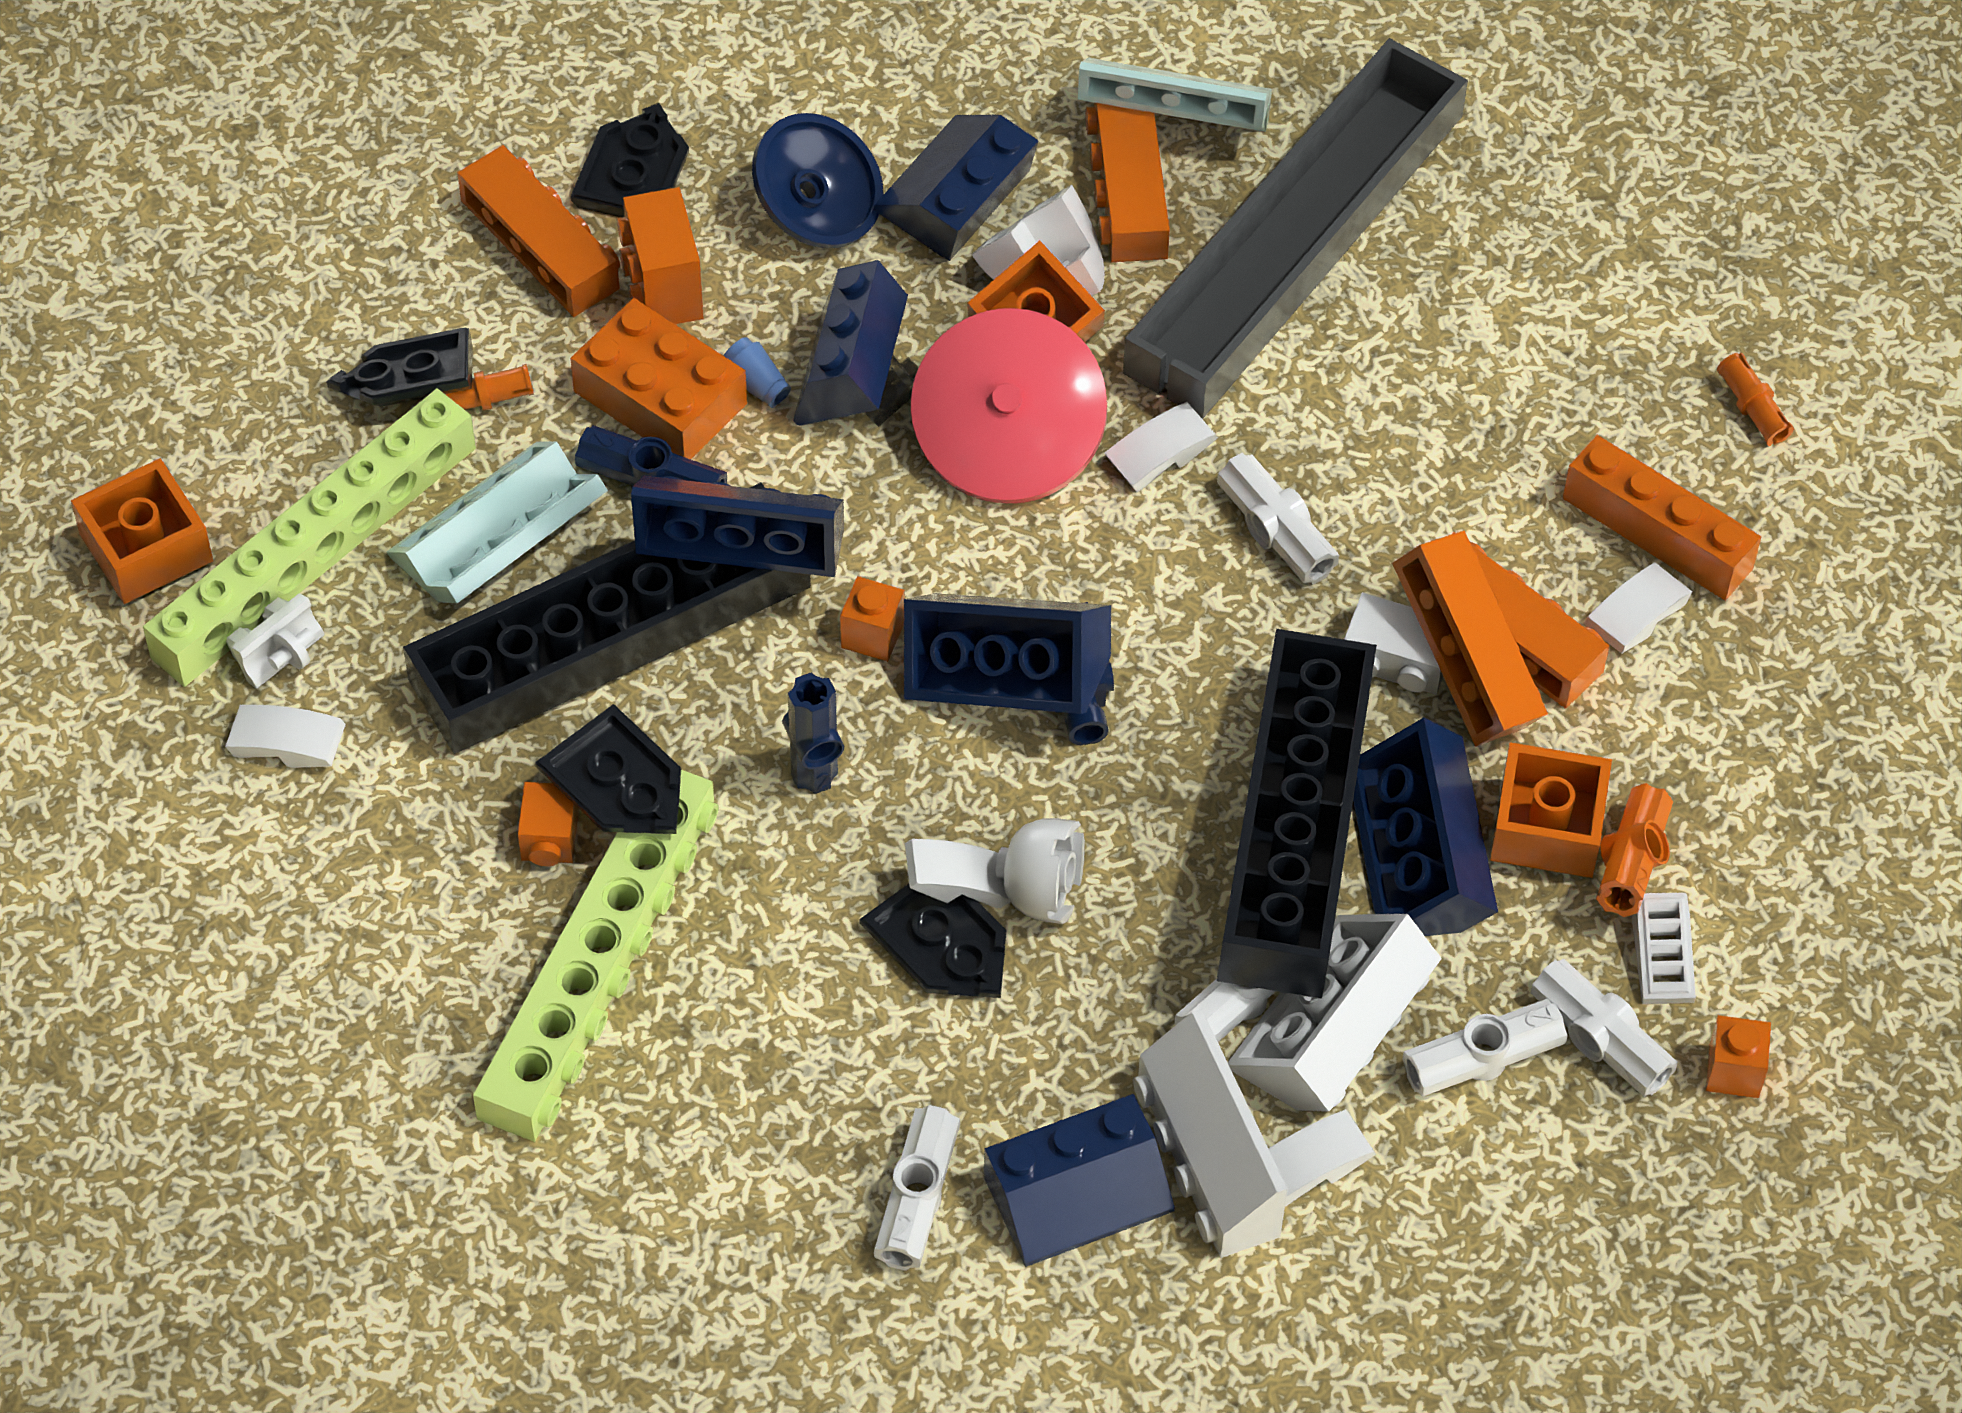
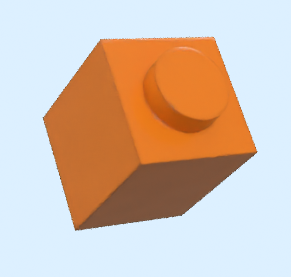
[840,576,905,662]
[518,782,579,866]
[1706,1015,1771,1098]

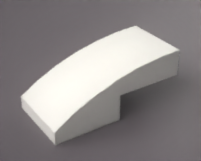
[1104,402,1218,492]
[1584,562,1692,654]
[225,705,345,768]
[905,839,1011,908]
[1268,1109,1376,1206]

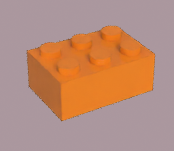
[570,298,747,459]

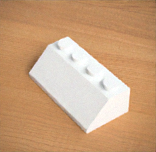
[1228,914,1442,1112]
[1133,1009,1287,1258]

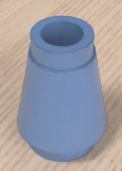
[723,337,791,408]

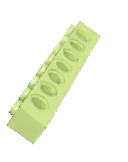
[143,388,476,687]
[473,770,719,1142]

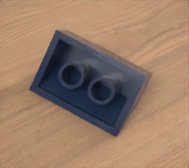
[873,114,1039,261]
[793,260,908,426]
[984,1094,1175,1267]

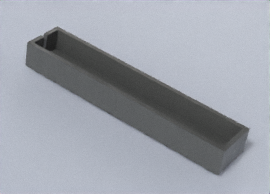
[1123,38,1468,419]

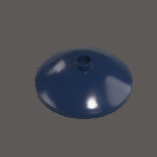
[752,113,884,248]

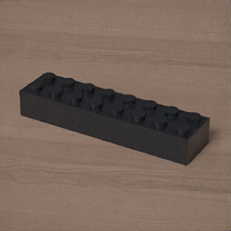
[403,482,811,754]
[1217,629,1377,999]

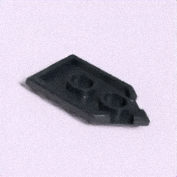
[570,102,689,218]
[326,327,473,407]
[535,704,682,834]
[859,884,1007,998]

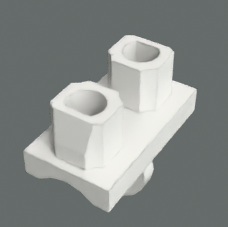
[226,593,325,688]

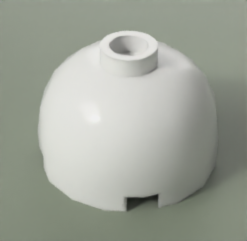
[996,818,1085,924]

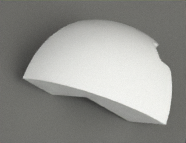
[972,185,1105,296]

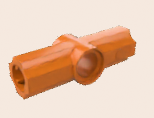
[1596,783,1673,917]

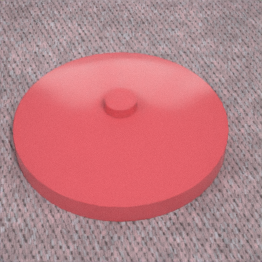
[911,308,1107,503]

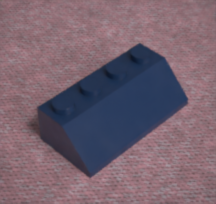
[631,476,844,577]
[904,593,1111,714]
[1353,717,1498,936]

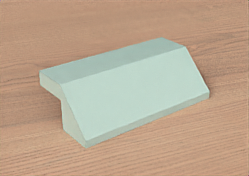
[1078,58,1272,132]
[387,441,608,603]

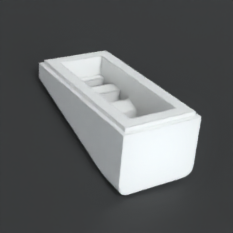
[1631,893,1696,1004]

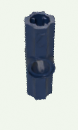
[575,425,727,489]
[782,672,845,794]

